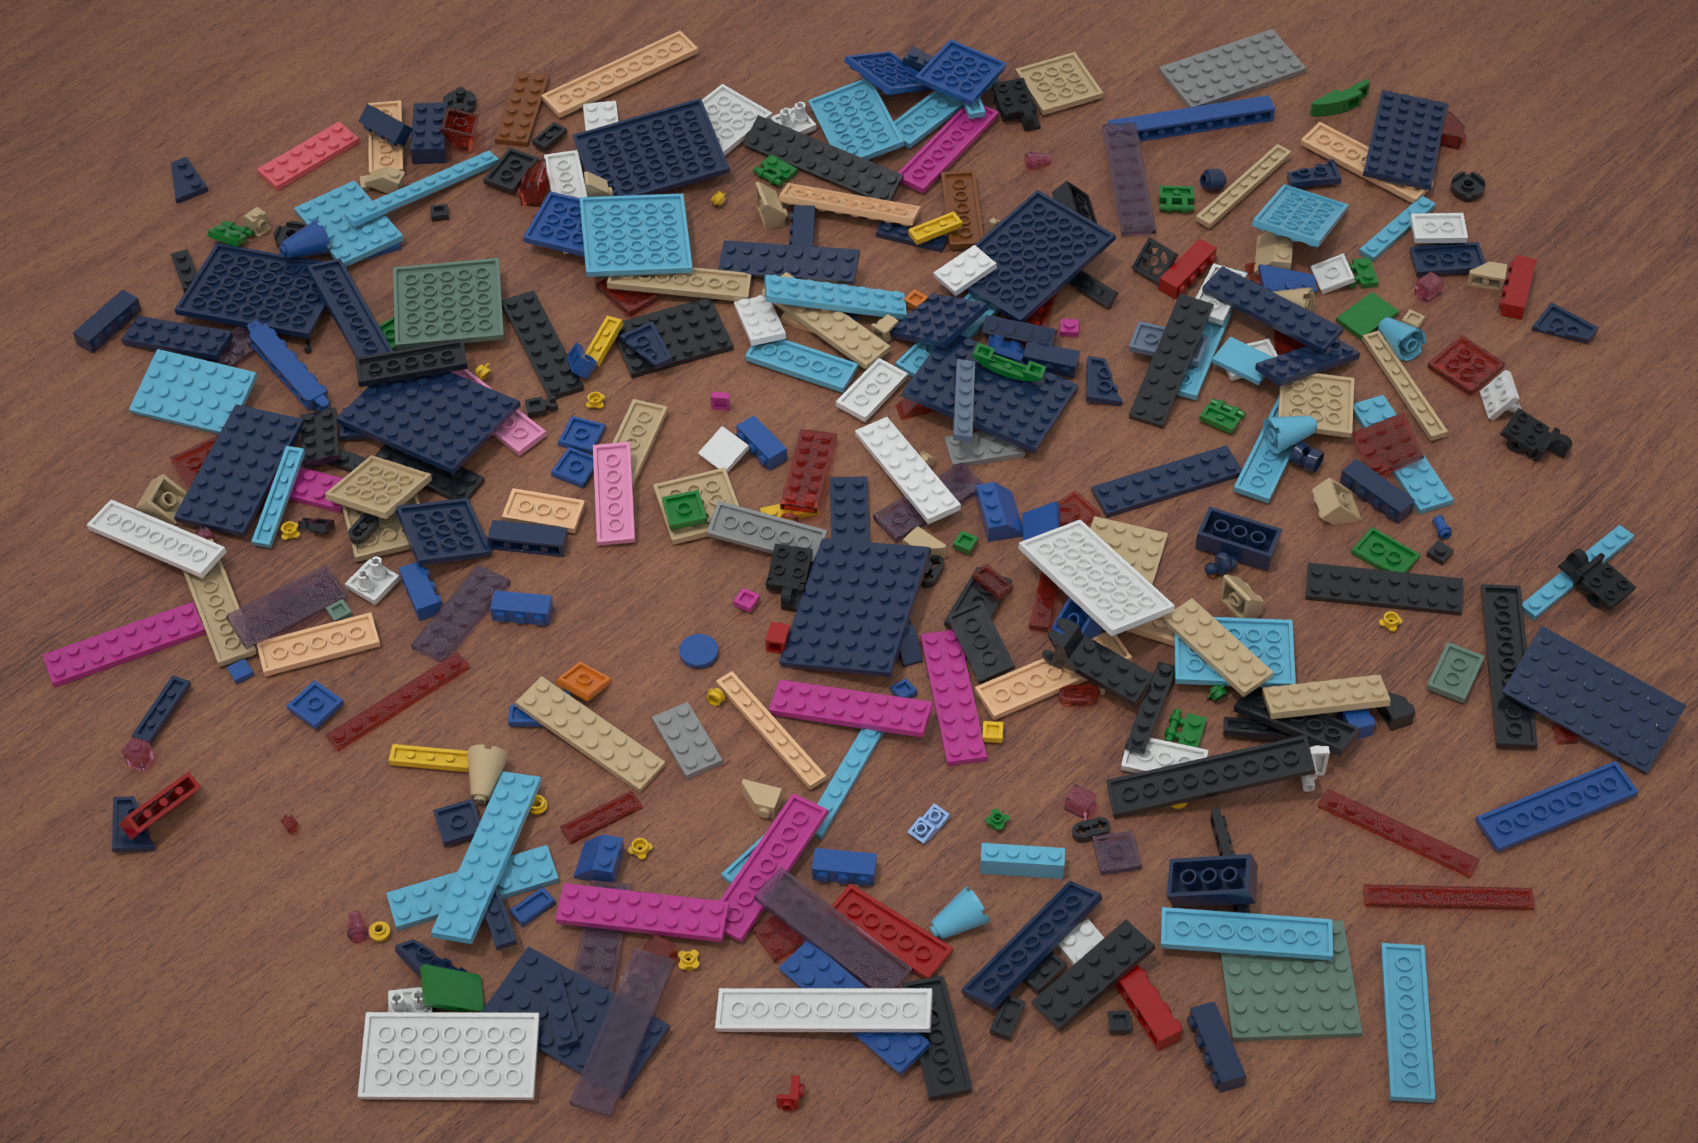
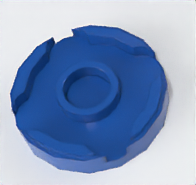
[679,634,718,669]

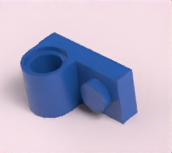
[567,342,598,379]

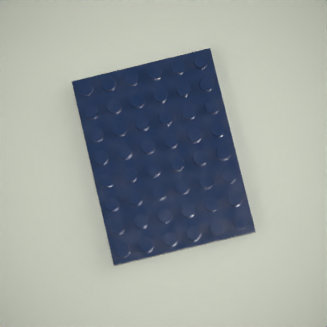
[573,98,730,196]
[965,190,1116,322]
[175,243,348,339]
[902,335,1078,454]
[336,372,521,474]
[779,539,931,677]

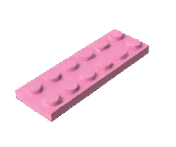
[593,441,636,546]

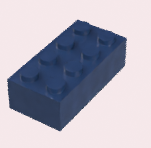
[410,102,450,164]
[1195,506,1282,571]
[1167,854,1258,908]

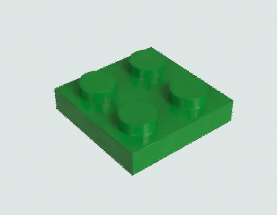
[662,490,707,530]

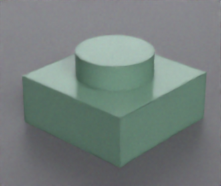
[326,599,353,622]

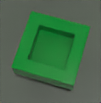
[953,530,978,555]

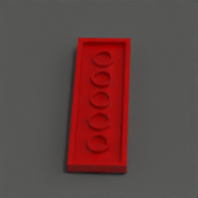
[825,883,953,979]

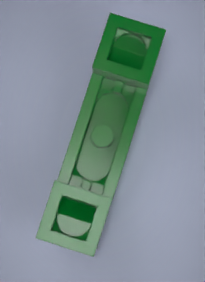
[972,343,1046,381]

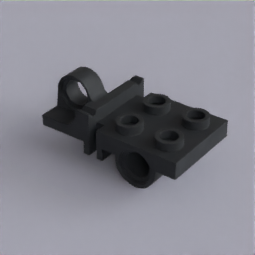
[992,78,1041,131]
[1500,408,1573,462]
[765,543,813,612]
[1558,548,1636,611]

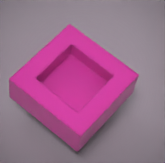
[1060,319,1079,337]
[711,392,731,411]
[733,588,760,613]

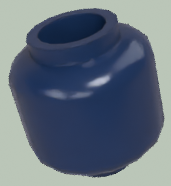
[1200,169,1227,191]

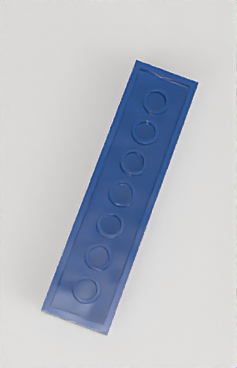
[1475,761,1639,853]
[779,939,931,1076]

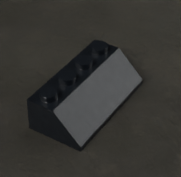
[1052,180,1098,224]

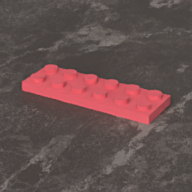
[257,121,360,191]

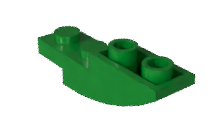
[1310,79,1370,117]

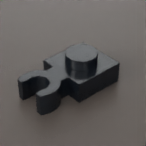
[525,396,558,418]
[298,518,335,534]

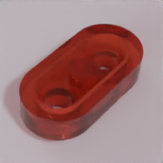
[1059,685,1099,706]

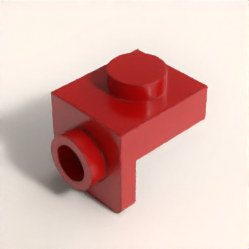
[776,1075,805,1111]

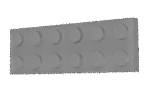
[707,501,827,565]

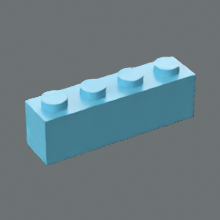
[980,843,1065,879]

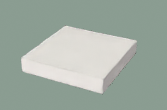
[1310,253,1356,295]
[698,426,750,473]

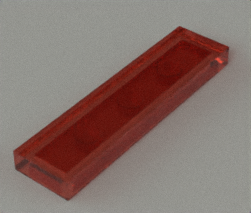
[560,790,642,845]

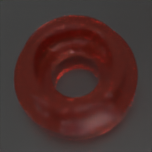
[280,814,299,834]

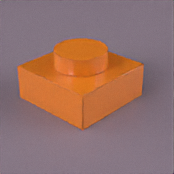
[903,289,928,310]

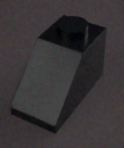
[1376,691,1415,731]

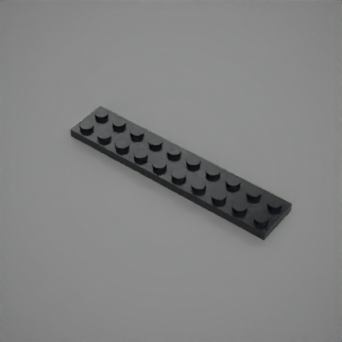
[743,115,904,201]
[1480,584,1538,750]
[1106,735,1316,819]

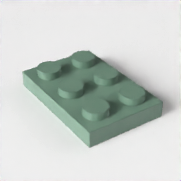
[1426,642,1485,704]

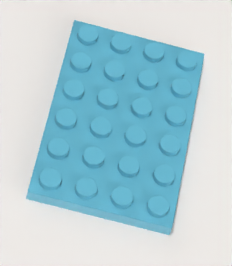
[808,78,905,160]
[294,180,404,266]
[1252,184,1349,247]
[129,349,258,435]
[1174,617,1296,687]

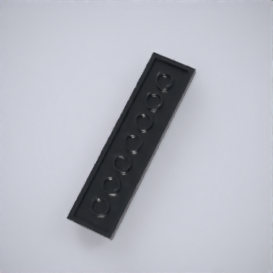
[502,290,584,399]
[1129,294,1214,429]
[1305,563,1463,616]

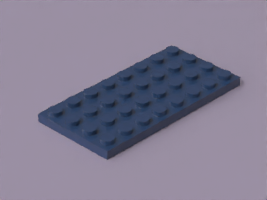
[1362,90,1448,190]
[174,404,305,537]
[1502,626,1687,774]
[481,946,671,1099]

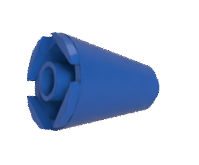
[279,220,331,259]

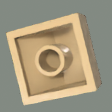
[755,182,788,230]
[135,474,187,525]
[1312,477,1362,525]
[1219,574,1264,618]

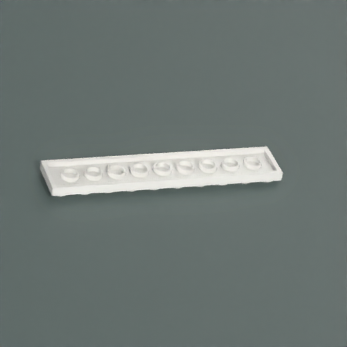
[715,988,933,1032]

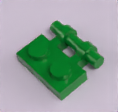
[753,154,797,187]
[1159,185,1194,213]
[208,221,254,247]
[1346,257,1379,289]
[1199,398,1246,435]
[1164,709,1207,748]

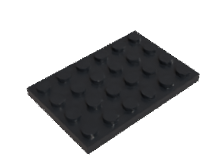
[614,298,734,379]

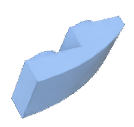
[908,803,951,844]

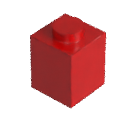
[765,622,790,654]

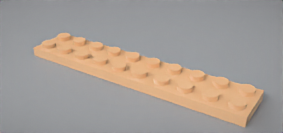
[541,31,698,118]

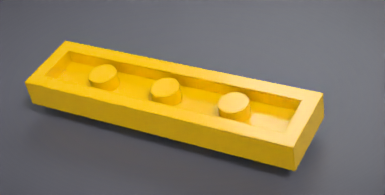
[388,744,469,772]

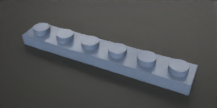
[953,359,975,442]

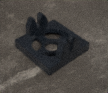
[1131,237,1179,284]

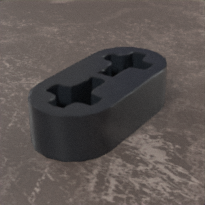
[921,555,944,588]
[1072,817,1110,843]

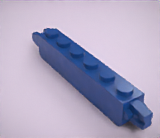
[247,320,330,411]

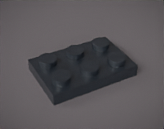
[483,148,539,194]

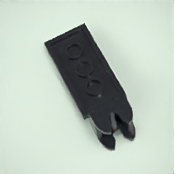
[1042,618,1154,706]

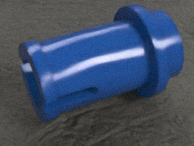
[1432,515,1452,539]

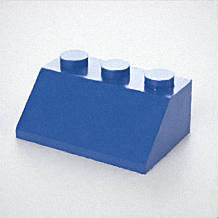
[975,482,1023,542]

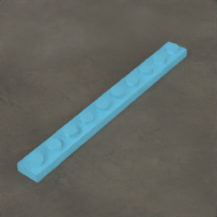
[344,151,499,227]

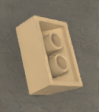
[1254,231,1293,275]

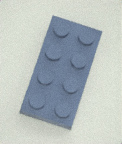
[1129,321,1208,367]

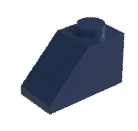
[899,620,922,667]

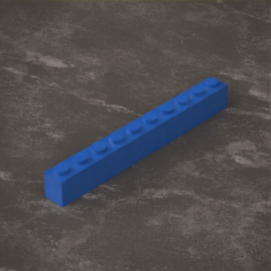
[1107,95,1275,146]

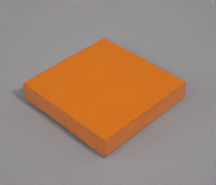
[556,662,612,701]

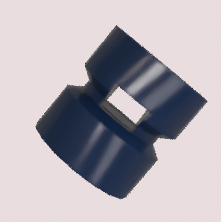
[1290,441,1325,474]

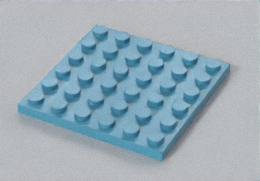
[579,194,692,277]

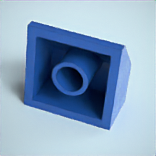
[1051,597,1103,639]
[574,834,625,886]

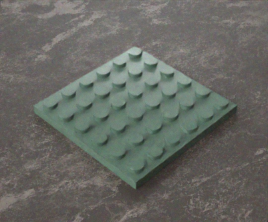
[393,258,504,350]
[1220,920,1363,1042]

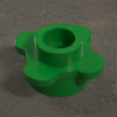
[1207,684,1227,702]
[985,809,1010,830]

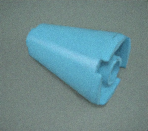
[1378,317,1426,361]
[1263,416,1317,454]
[929,886,990,939]

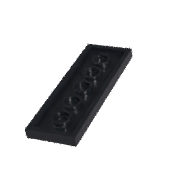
[355,339,468,387]
[375,444,485,500]
[1234,687,1361,756]
[1031,920,1156,1032]
[902,975,972,1101]

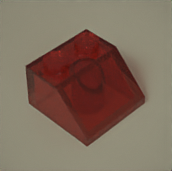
[440,107,480,152]
[518,159,549,207]

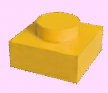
[982,721,1003,743]

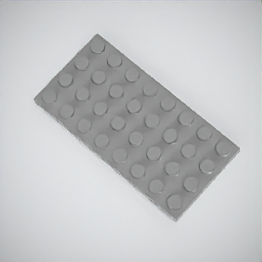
[1159,29,1306,108]

